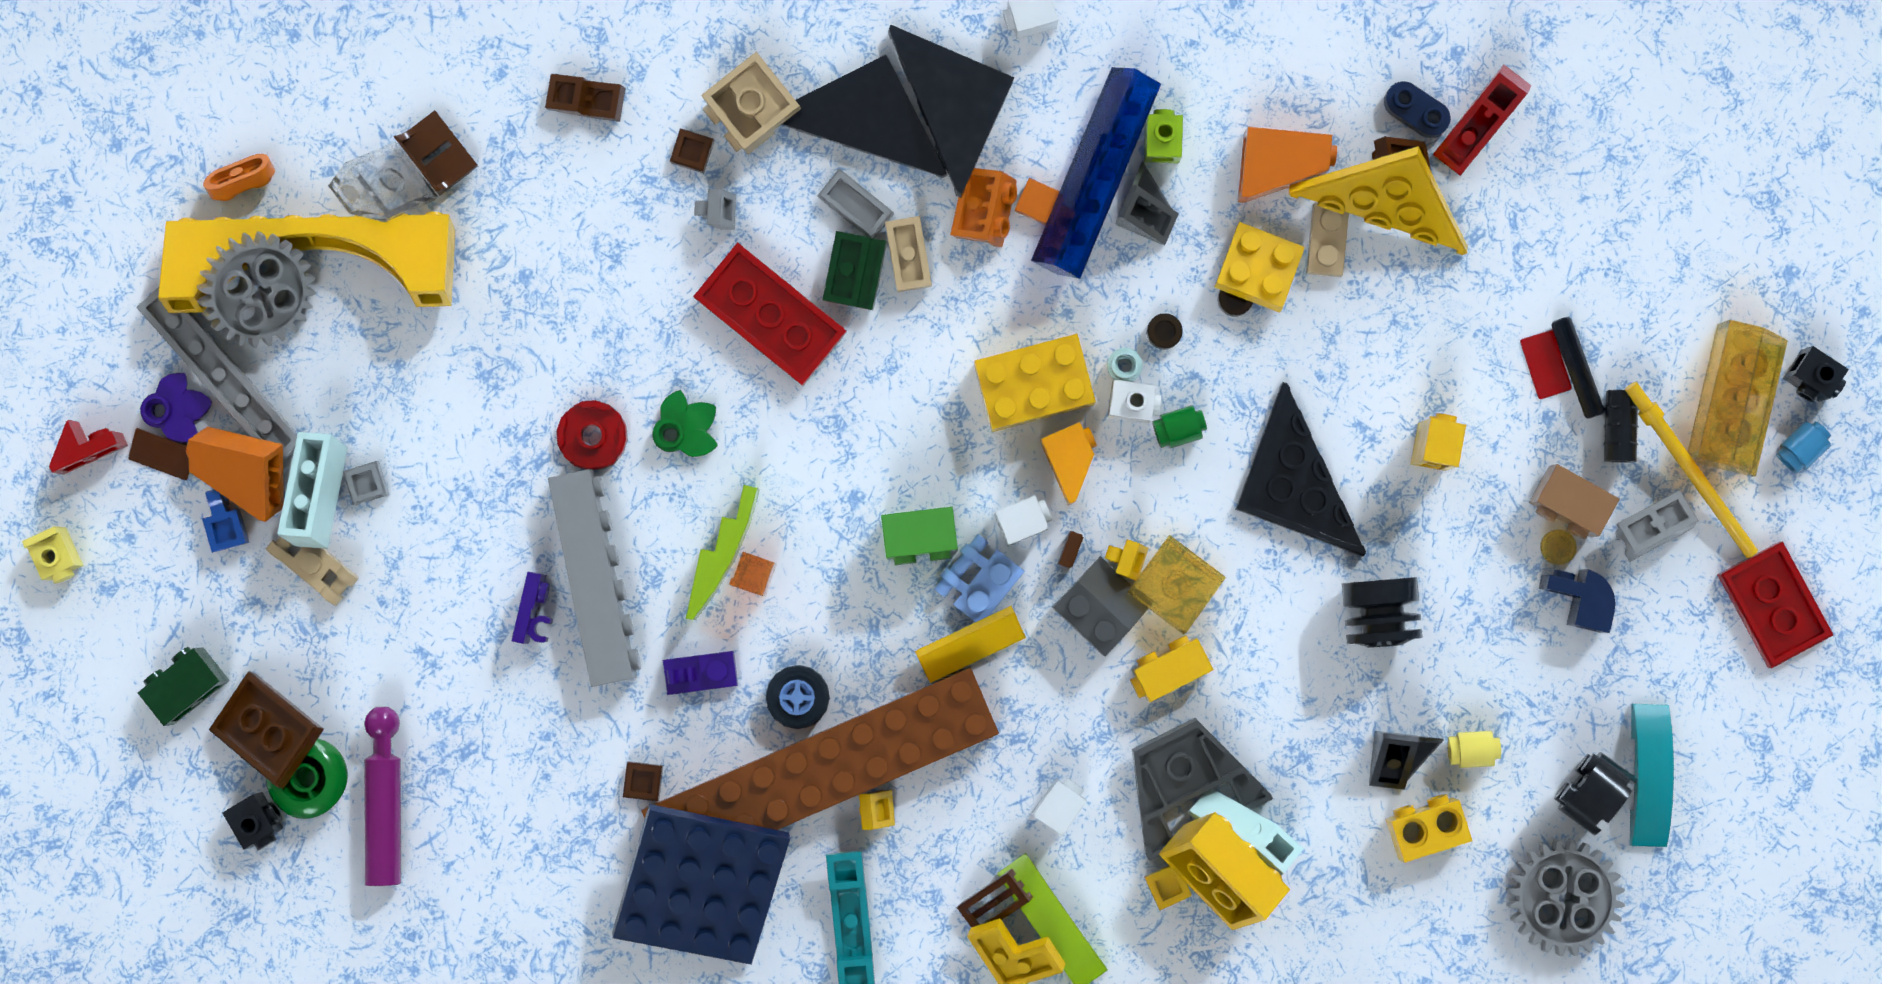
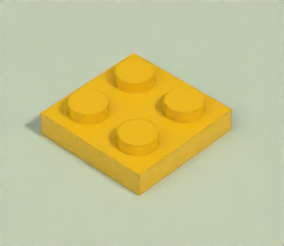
[1214,222,1305,313]

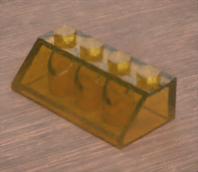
[1687,319,1788,477]

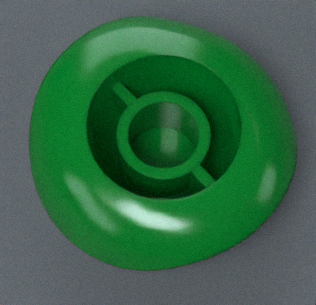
[266,739,348,819]

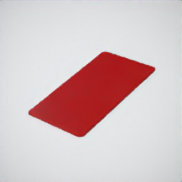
[1520,330,1572,399]

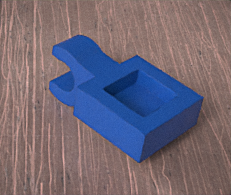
[202,489,250,553]

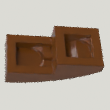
[545,74,626,122]

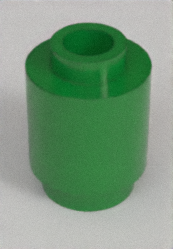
[1152,405,1207,449]

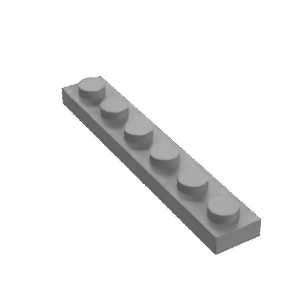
[136,287,297,461]

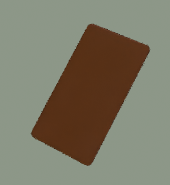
[128,428,189,480]

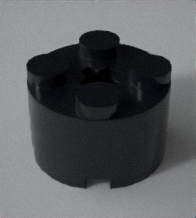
[1554,752,1638,836]

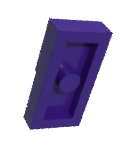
[511,572,553,644]
[663,651,738,695]

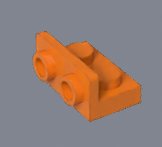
[950,168,1017,247]

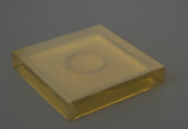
[1127,535,1226,635]

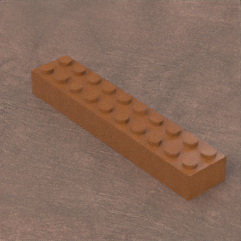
[641,667,999,830]

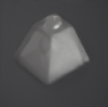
[328,142,438,222]

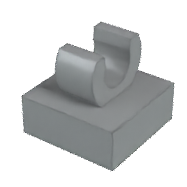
[694,189,736,230]

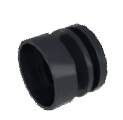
[1341,577,1423,648]

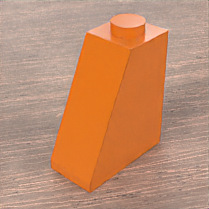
[1237,127,1337,203]
[186,427,284,522]

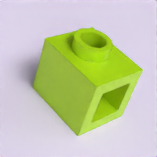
[1144,109,1183,163]

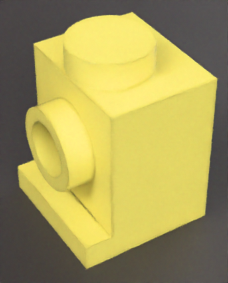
[22,526,83,584]

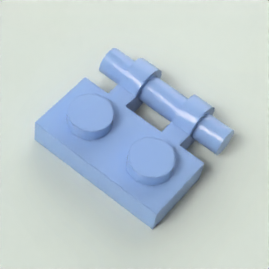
[934,534,1025,622]

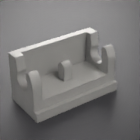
[1615,490,1699,562]

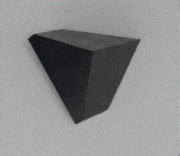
[1369,731,1444,790]

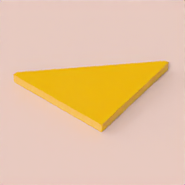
[1289,146,1468,255]

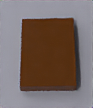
[209,671,324,789]

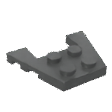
[1132,718,1273,861]

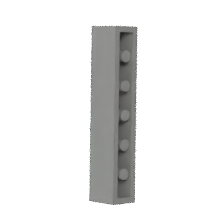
[548,469,641,687]

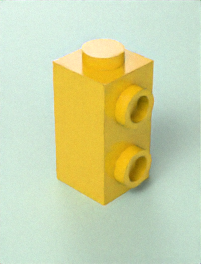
[1130,635,1214,702]

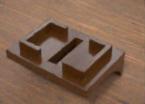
[394,110,478,196]

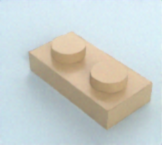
[1306,202,1349,277]
[885,216,932,293]

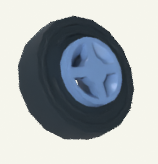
[766,665,830,729]

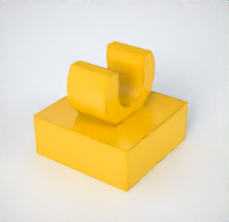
[1105,539,1149,582]

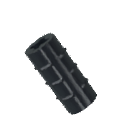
[1603,390,1639,463]

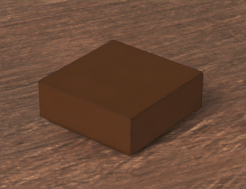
[670,128,715,174]
[1057,531,1084,569]
[623,761,664,801]

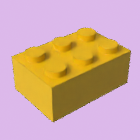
[974,333,1096,432]
[1159,812,1290,930]

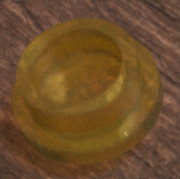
[1540,529,1577,565]

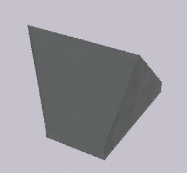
[1115,161,1179,245]

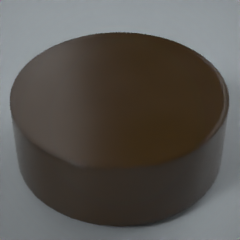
[1217,290,1253,317]
[1146,313,1183,350]

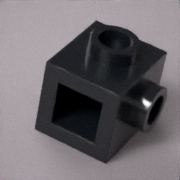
[1783,346,1849,402]
[222,792,284,851]

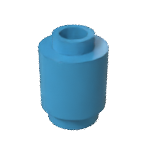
[1776,421,1831,474]

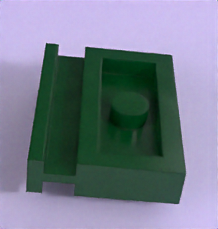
[822,231,887,311]

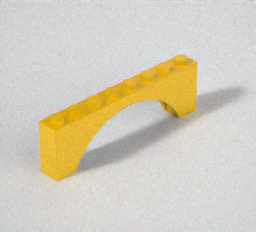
[158,212,456,313]

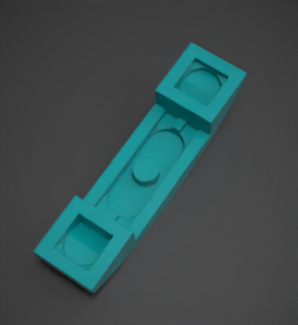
[1629,704,1674,847]
[826,851,875,984]

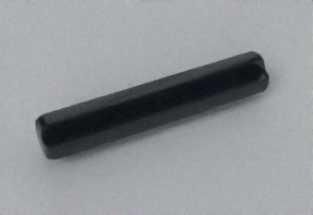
[1551,317,1605,419]

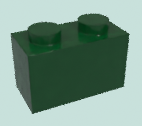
[138,647,230,726]

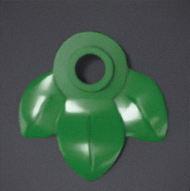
[652,390,718,457]

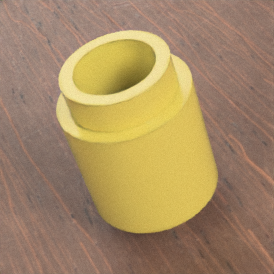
[1448,731,1501,768]

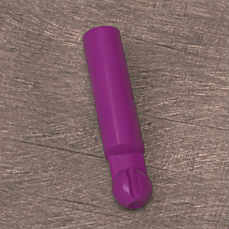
[364,707,401,886]

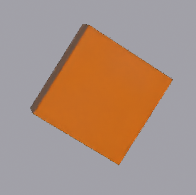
[1015,178,1061,225]

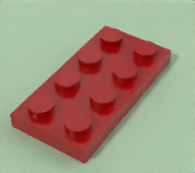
[693,242,847,386]

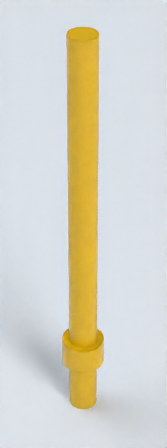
[1625,381,1758,558]

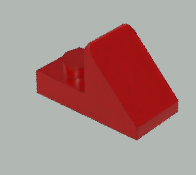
[49,420,128,475]

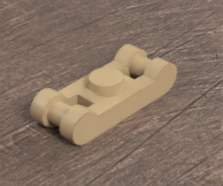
[265,537,359,606]

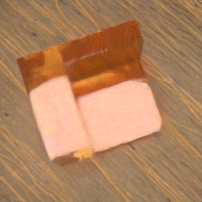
[729,552,777,597]

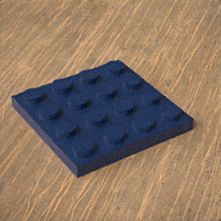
[612,804,790,965]

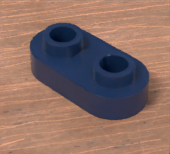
[1384,81,1451,138]

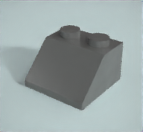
[1052,556,1152,656]

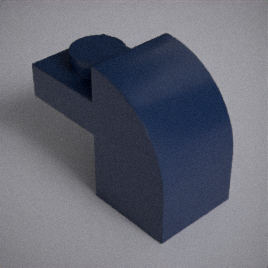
[1539,569,1616,633]

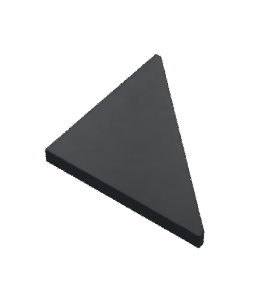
[888,25,1015,198]
[781,55,947,178]
[1235,382,1366,557]

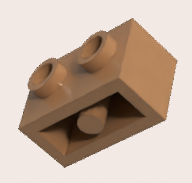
[1529,464,1620,539]

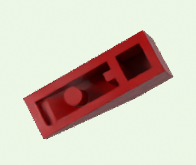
[1433,64,1532,176]

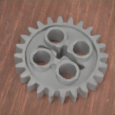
[197,231,316,348]
[1506,839,1625,956]

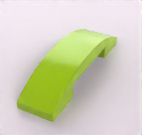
[997,853,1108,984]

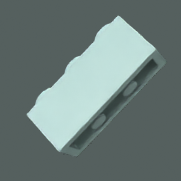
[277,432,348,549]

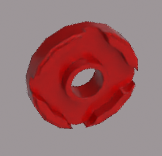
[556,400,628,470]

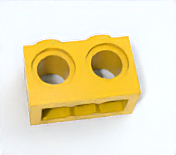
[1385,794,1473,863]

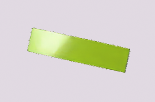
[686,485,760,620]

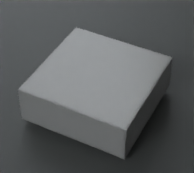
[343,461,389,505]

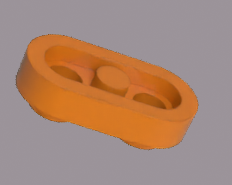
[203,154,275,201]

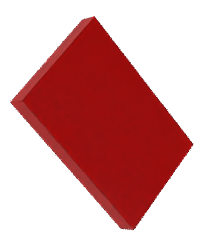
[1717,541,1834,668]

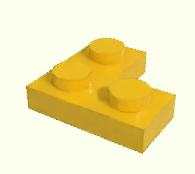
[967,918,1066,984]

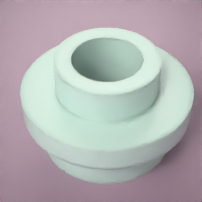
[1107,348,1143,382]

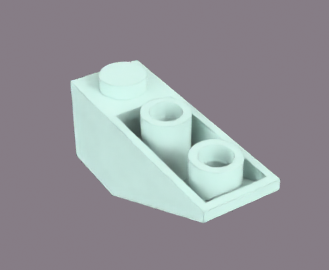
[1187,789,1304,875]

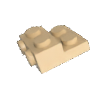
[701,52,801,155]

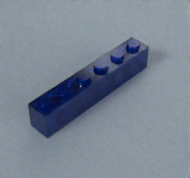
[1031,67,1161,279]

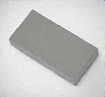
[817,168,894,238]

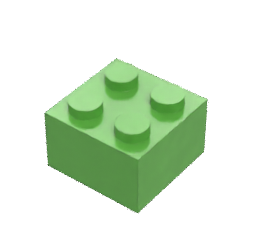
[881,506,958,565]

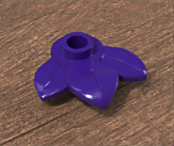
[140,373,212,443]

